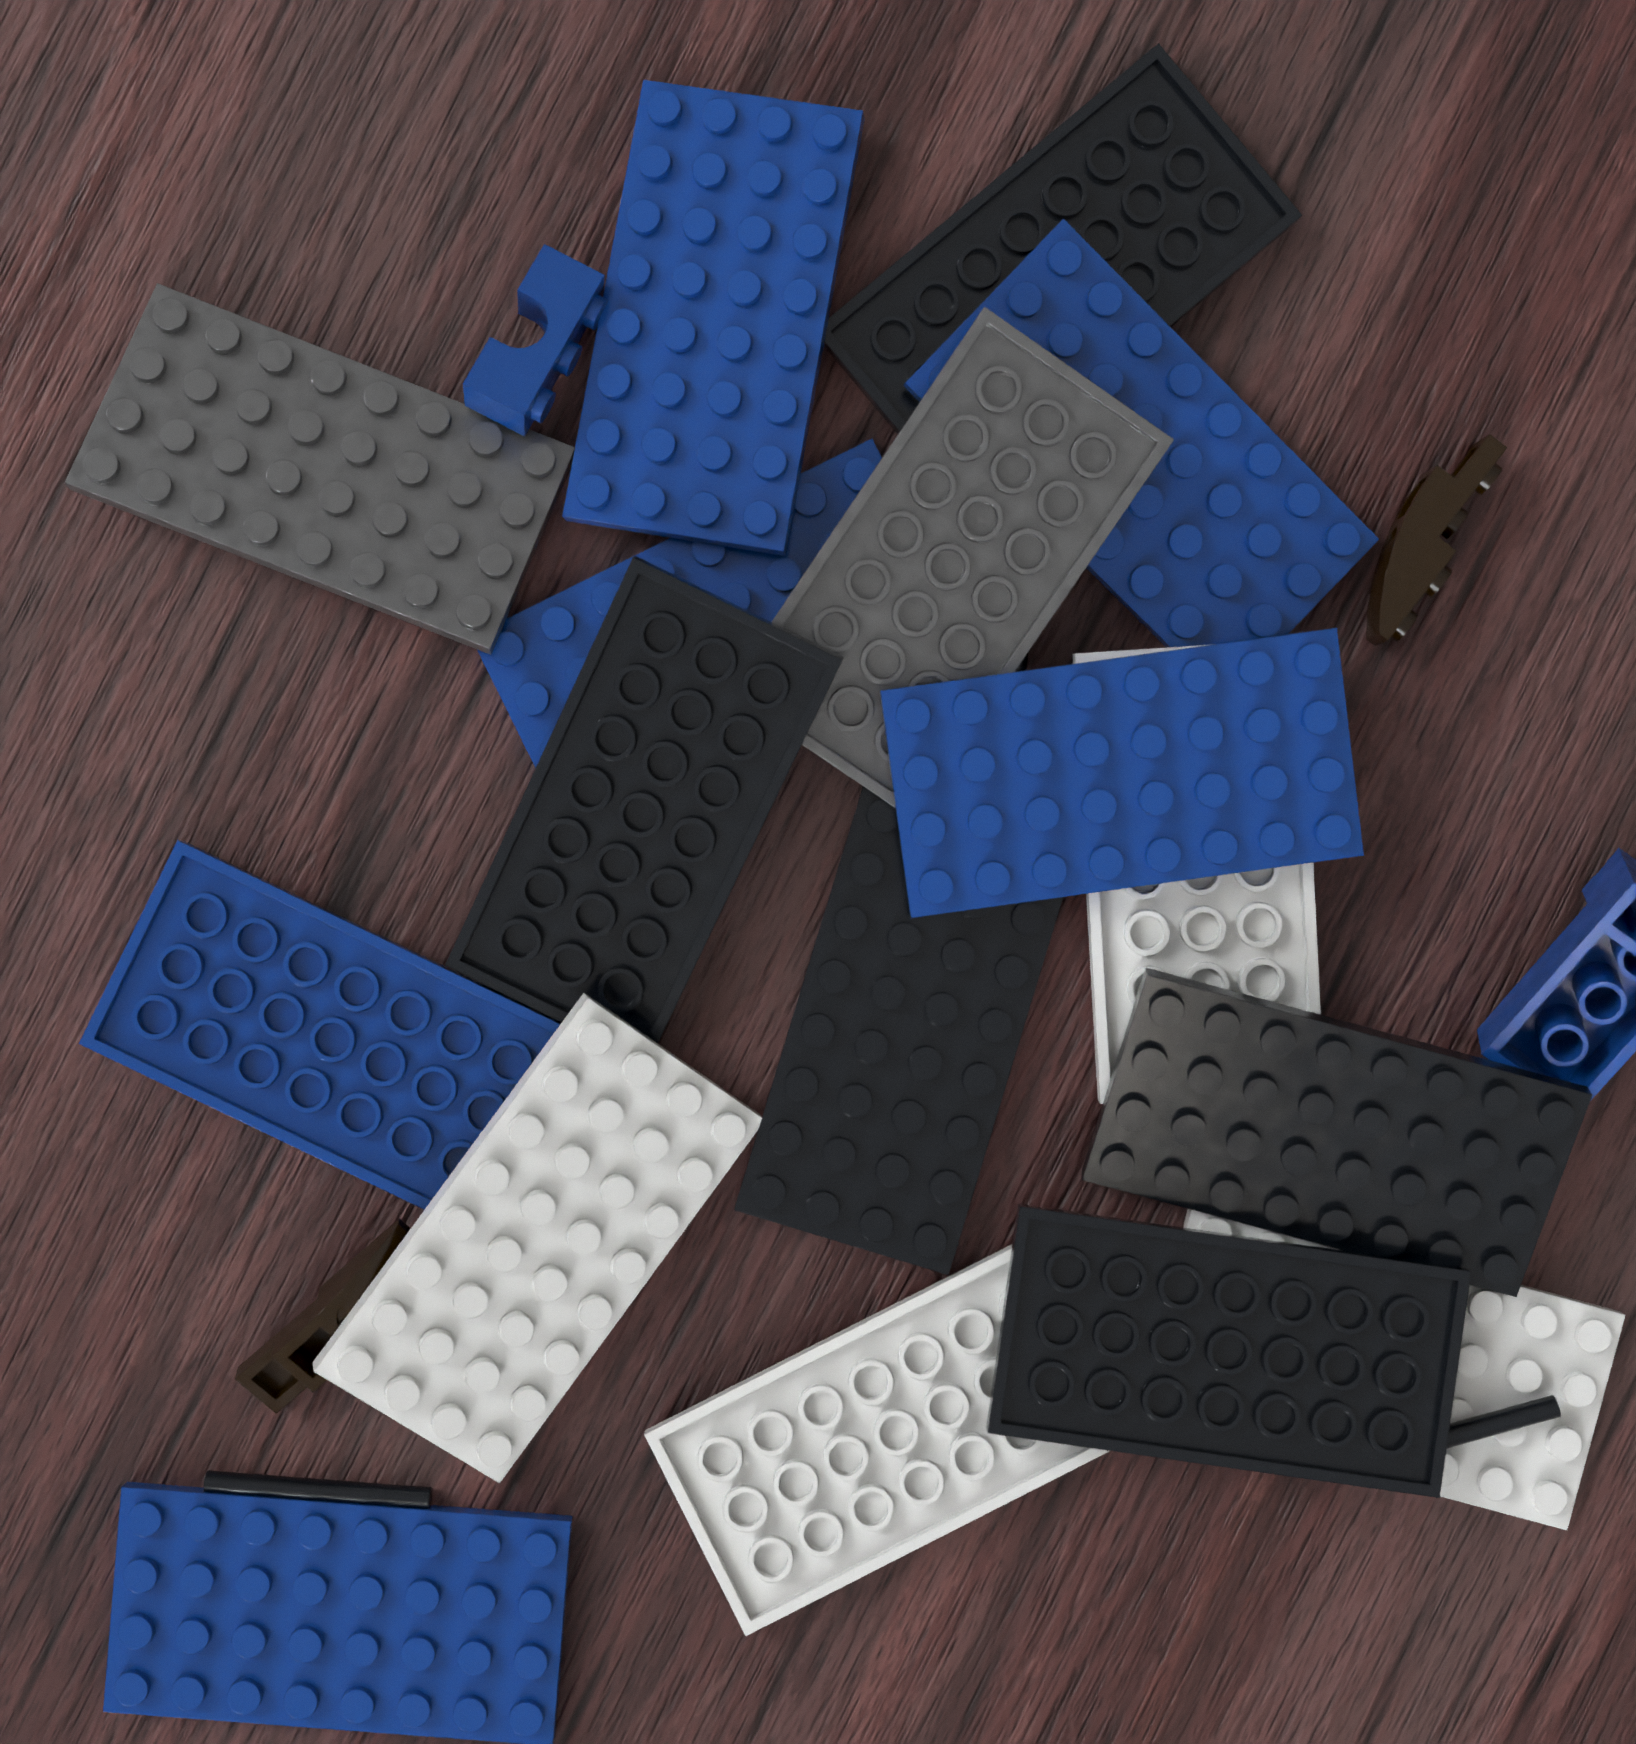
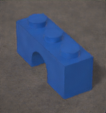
[463,244,609,437]

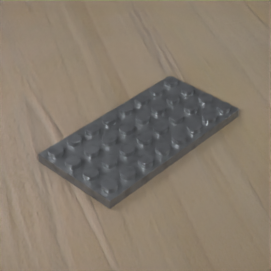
[65,283,575,655]
[772,307,1174,807]

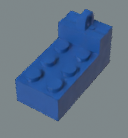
[1477,848,1636,1101]

